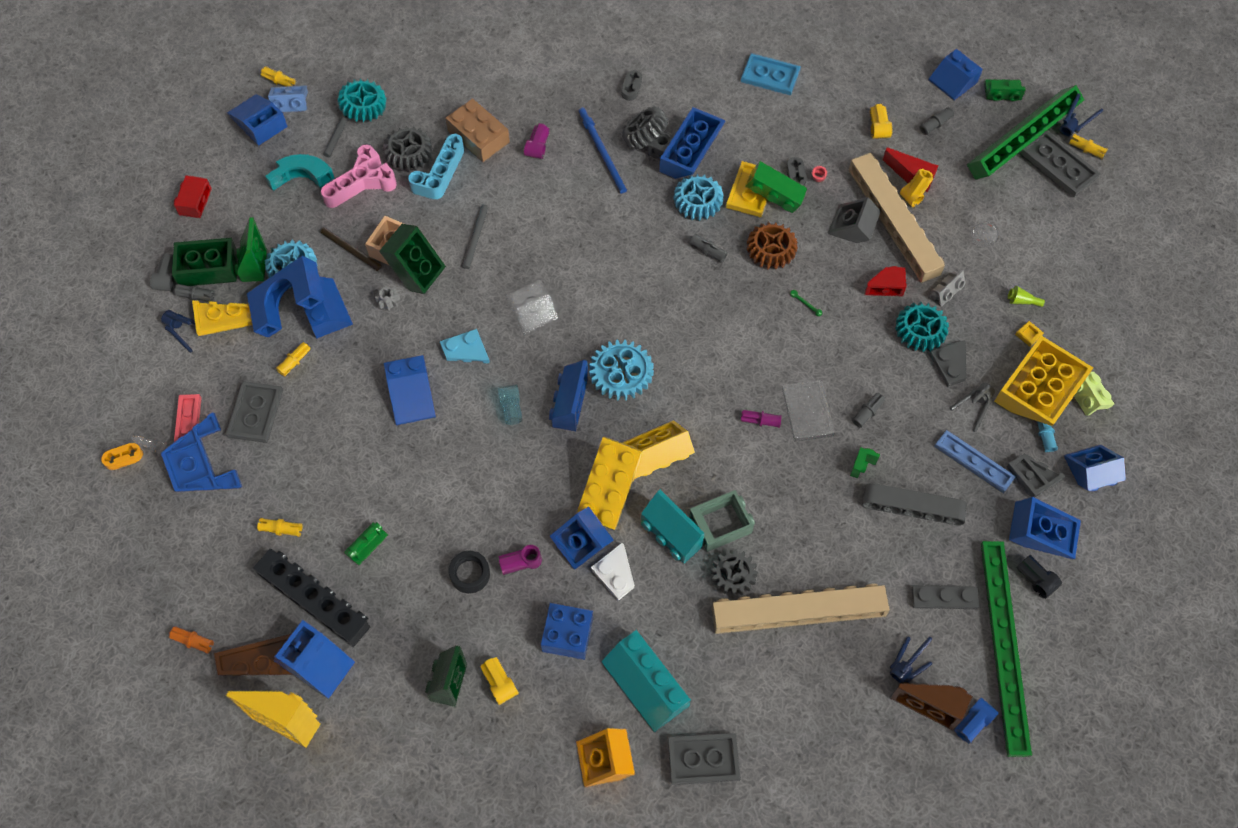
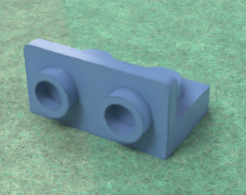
[268,85,308,112]

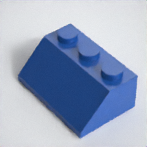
[303,276,353,339]
[549,360,588,431]

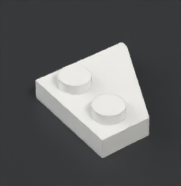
[591,543,634,601]

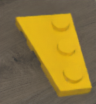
[192,300,252,336]

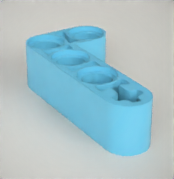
[408,134,464,199]

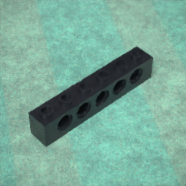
[253,548,370,648]

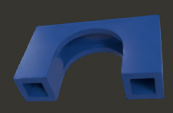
[247,256,324,337]

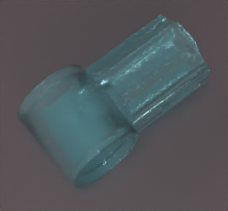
[498,385,522,425]

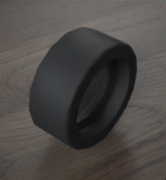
[448,550,490,594]

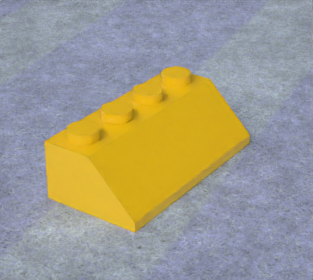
[622,420,695,482]

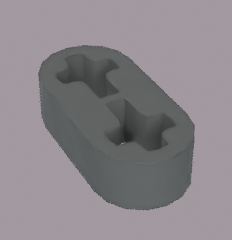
[622,70,642,101]
[787,157,806,186]

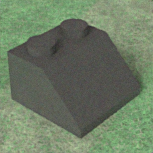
[828,197,881,243]

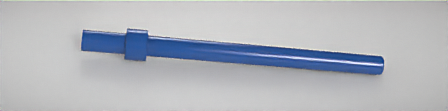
[578,108,627,194]

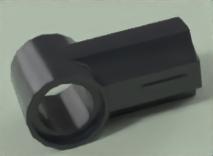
[1016,555,1062,599]

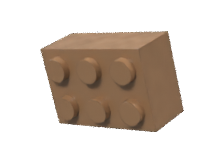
[445,98,510,162]

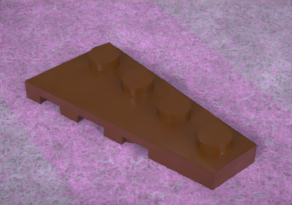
[214,634,293,676]

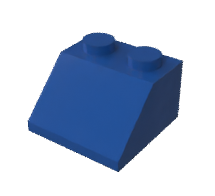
[928,49,983,100]
[1064,445,1126,491]
[550,506,614,570]

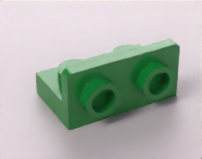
[984,79,1026,101]

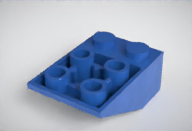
[227,94,288,146]
[274,620,355,699]

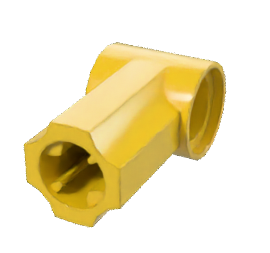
[870,104,892,139]
[900,169,933,207]
[480,657,518,705]

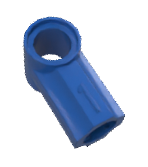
[954,697,999,744]

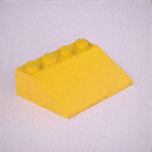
[994,335,1093,426]
[226,691,320,748]

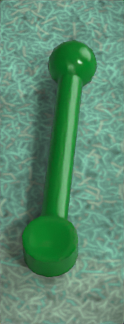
[790,290,823,317]

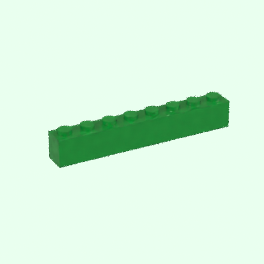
[967,85,1085,180]

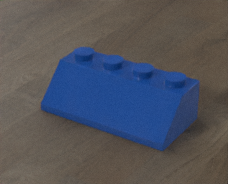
[659,107,725,179]

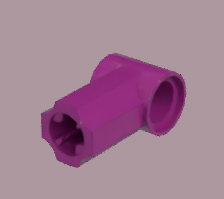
[524,123,550,159]
[498,545,542,575]

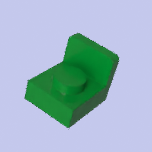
[850,447,880,479]

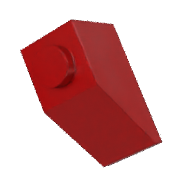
[865,266,906,297]

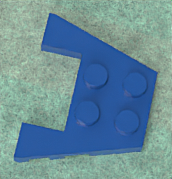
[161,413,242,492]

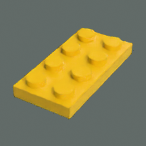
[576,436,643,530]

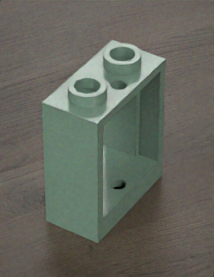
[689,490,755,552]

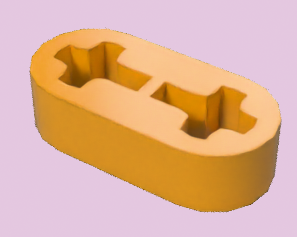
[101,443,143,470]

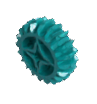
[338,79,386,123]
[895,302,949,352]

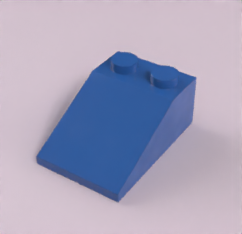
[384,355,436,425]
[1009,497,1081,559]

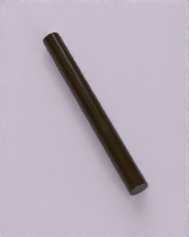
[320,227,382,271]

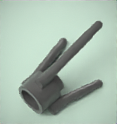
[950,383,995,432]

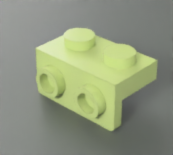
[1074,372,1114,416]

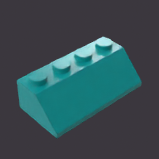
[601,630,691,733]

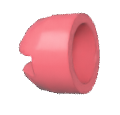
[812,166,827,182]

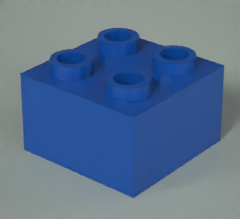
[541,603,593,660]

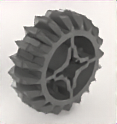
[622,106,668,150]
[383,126,433,172]

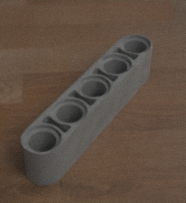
[863,483,967,526]

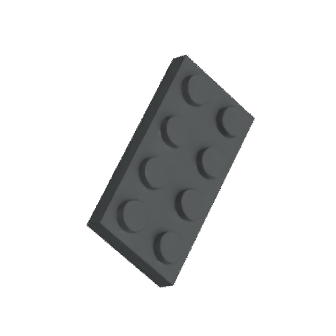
[1019,131,1101,197]

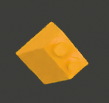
[576,728,635,787]

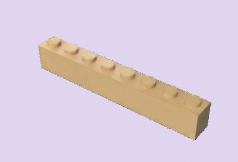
[849,153,945,283]
[712,584,890,634]

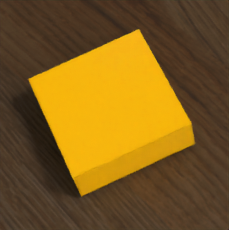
[1015,321,1044,347]

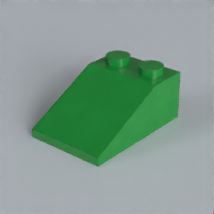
[235,217,267,282]

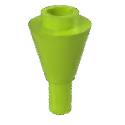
[1008,285,1045,307]

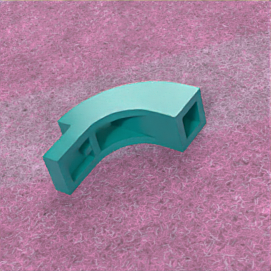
[265,154,335,191]

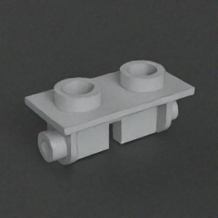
[930,270,965,307]

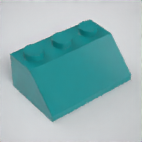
[641,489,705,564]

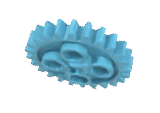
[589,340,654,400]

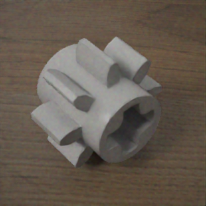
[375,286,400,311]

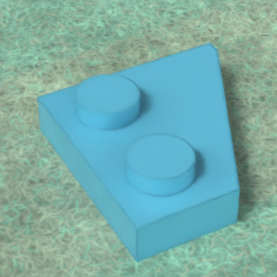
[440,329,490,363]

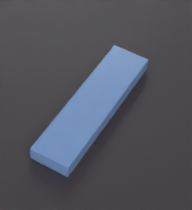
[934,430,1016,493]

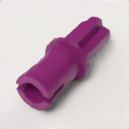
[741,410,782,428]

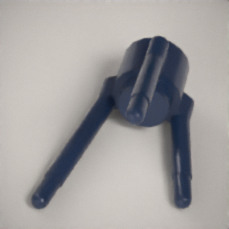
[1059,93,1103,136]
[161,310,195,353]
[889,637,932,684]

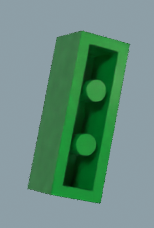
[745,161,807,213]

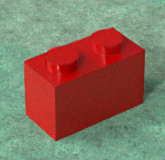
[174,175,212,218]

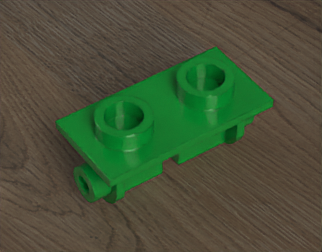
[344,522,388,565]

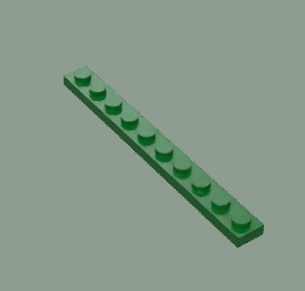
[981,541,1032,757]

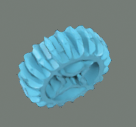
[674,173,724,221]
[265,240,318,289]

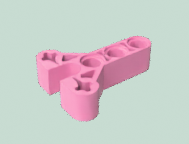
[321,145,397,208]

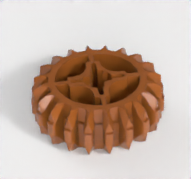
[747,221,798,270]

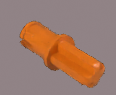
[169,626,214,654]

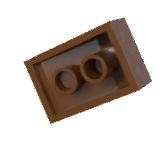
[890,684,972,730]

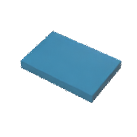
[741,53,801,96]

